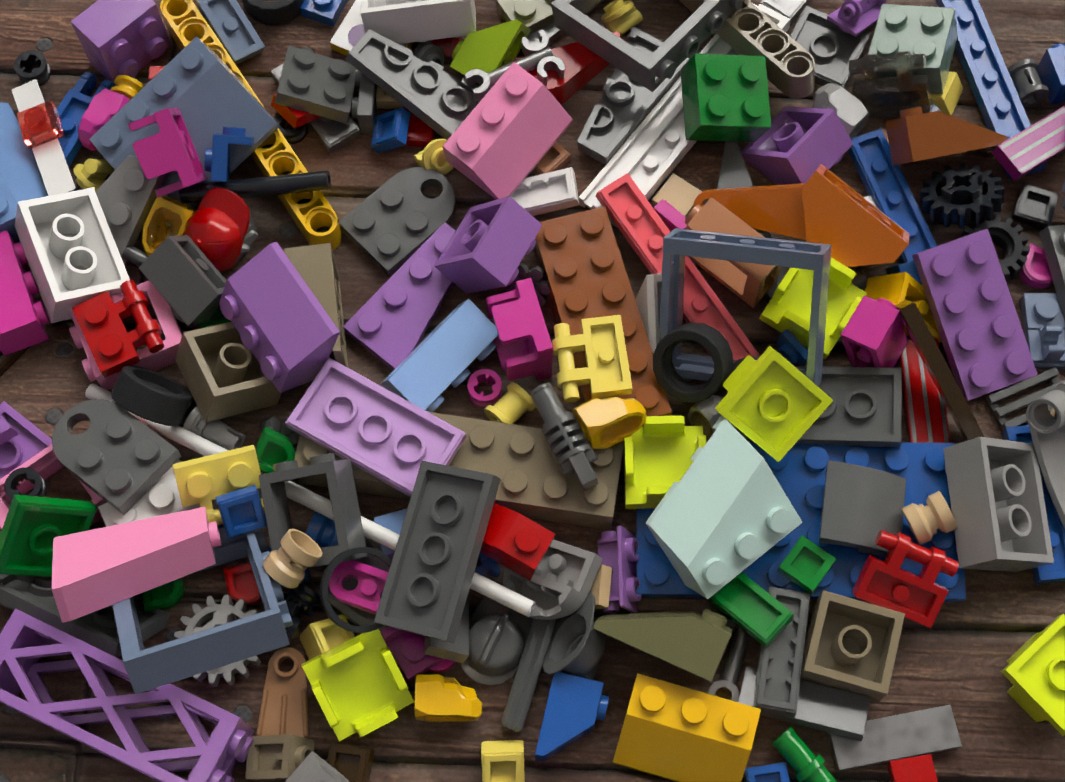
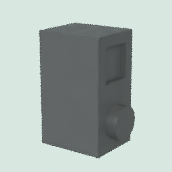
[139,235,227,326]

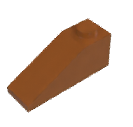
[886,106,1007,166]

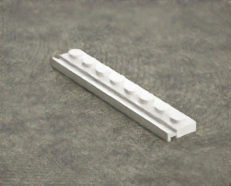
[579,0,790,227]

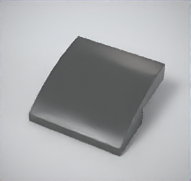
[818,460,906,557]

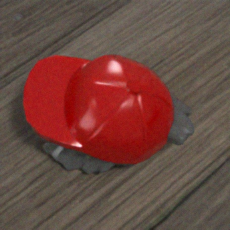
[183,187,258,273]

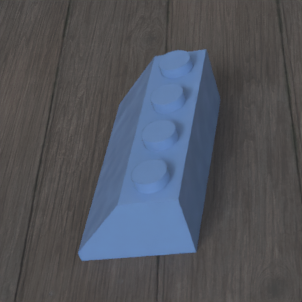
[0,102,48,243]

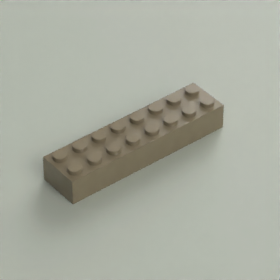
[294,412,624,531]

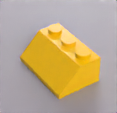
[613,673,761,782]

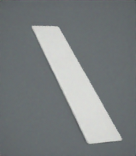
[12,79,76,196]

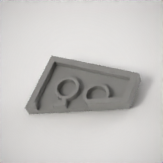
[95,155,167,266]

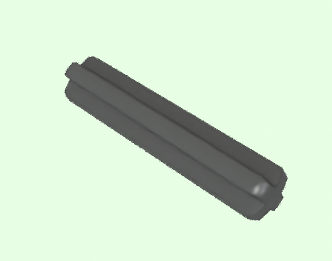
[501,618,556,732]

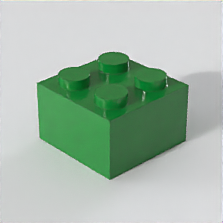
[681,54,771,142]

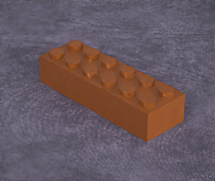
[533,206,672,427]

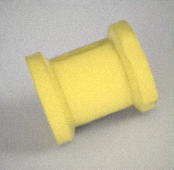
[484,382,536,424]

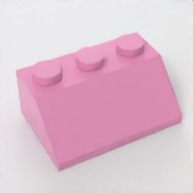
[442,62,573,200]

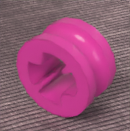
[467,369,502,408]

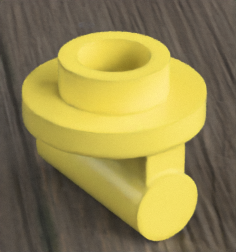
[601,0,643,36]
[414,138,453,175]
[73,158,115,191]

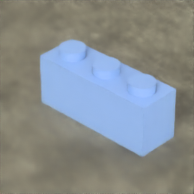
[381,299,498,412]

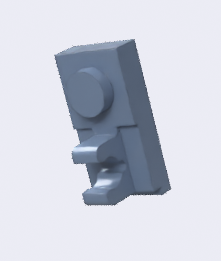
[196,0,265,65]
[1020,293,1065,369]

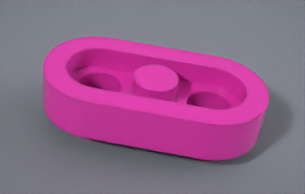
[329,560,388,615]

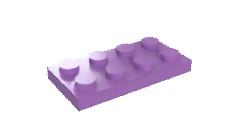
[912,228,1038,401]

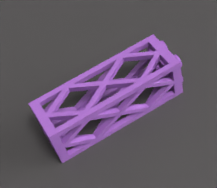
[0,608,254,782]

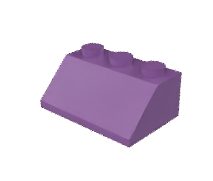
[219,242,340,393]

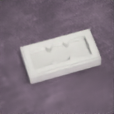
[510,167,580,216]

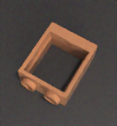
[684,197,781,308]

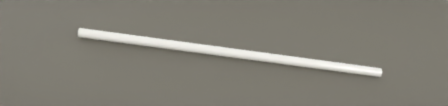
[85,384,536,617]

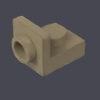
[245,734,314,781]

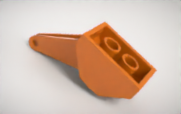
[694,164,910,267]

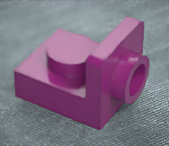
[380,626,445,682]

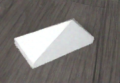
[635,273,662,353]

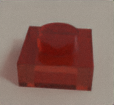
[17,100,64,149]

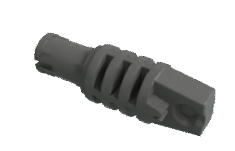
[530,383,599,491]

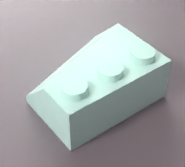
[646,416,802,599]

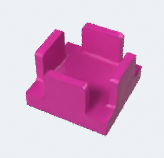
[128,107,208,197]
[486,278,553,381]

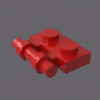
[72,280,164,378]
[852,530,959,628]

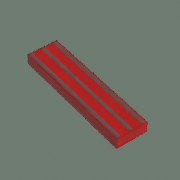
[898,339,951,443]

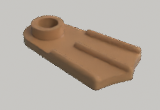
[256,647,309,738]

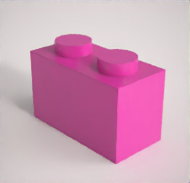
[841,296,907,368]

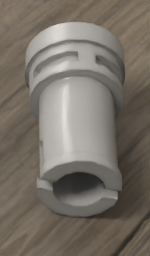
[183,406,246,450]

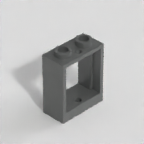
[259,453,368,568]

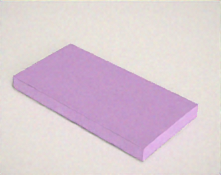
[285,357,467,497]

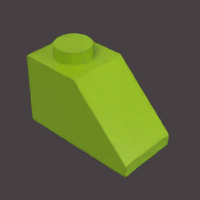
[450,19,531,89]

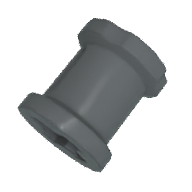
[1008,59,1049,107]

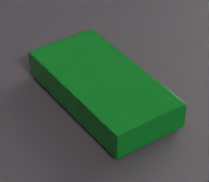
[707,572,794,649]

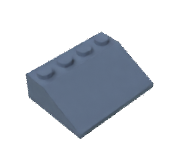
[89,36,280,228]

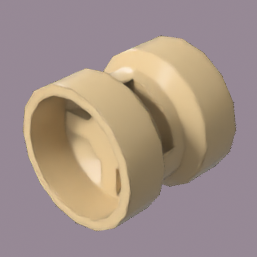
[901,491,958,545]
[263,528,323,589]

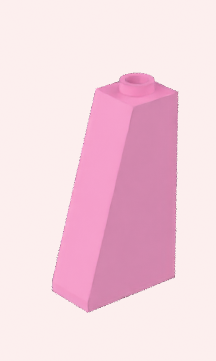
[51,507,221,623]

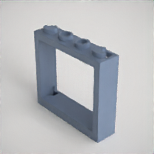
[659,228,832,387]
[113,524,293,694]

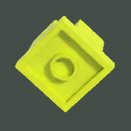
[759,257,867,359]
[715,346,834,462]
[623,416,707,509]
[1001,614,1065,736]
[302,629,414,742]

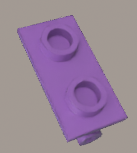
[827,0,887,37]
[597,526,642,614]

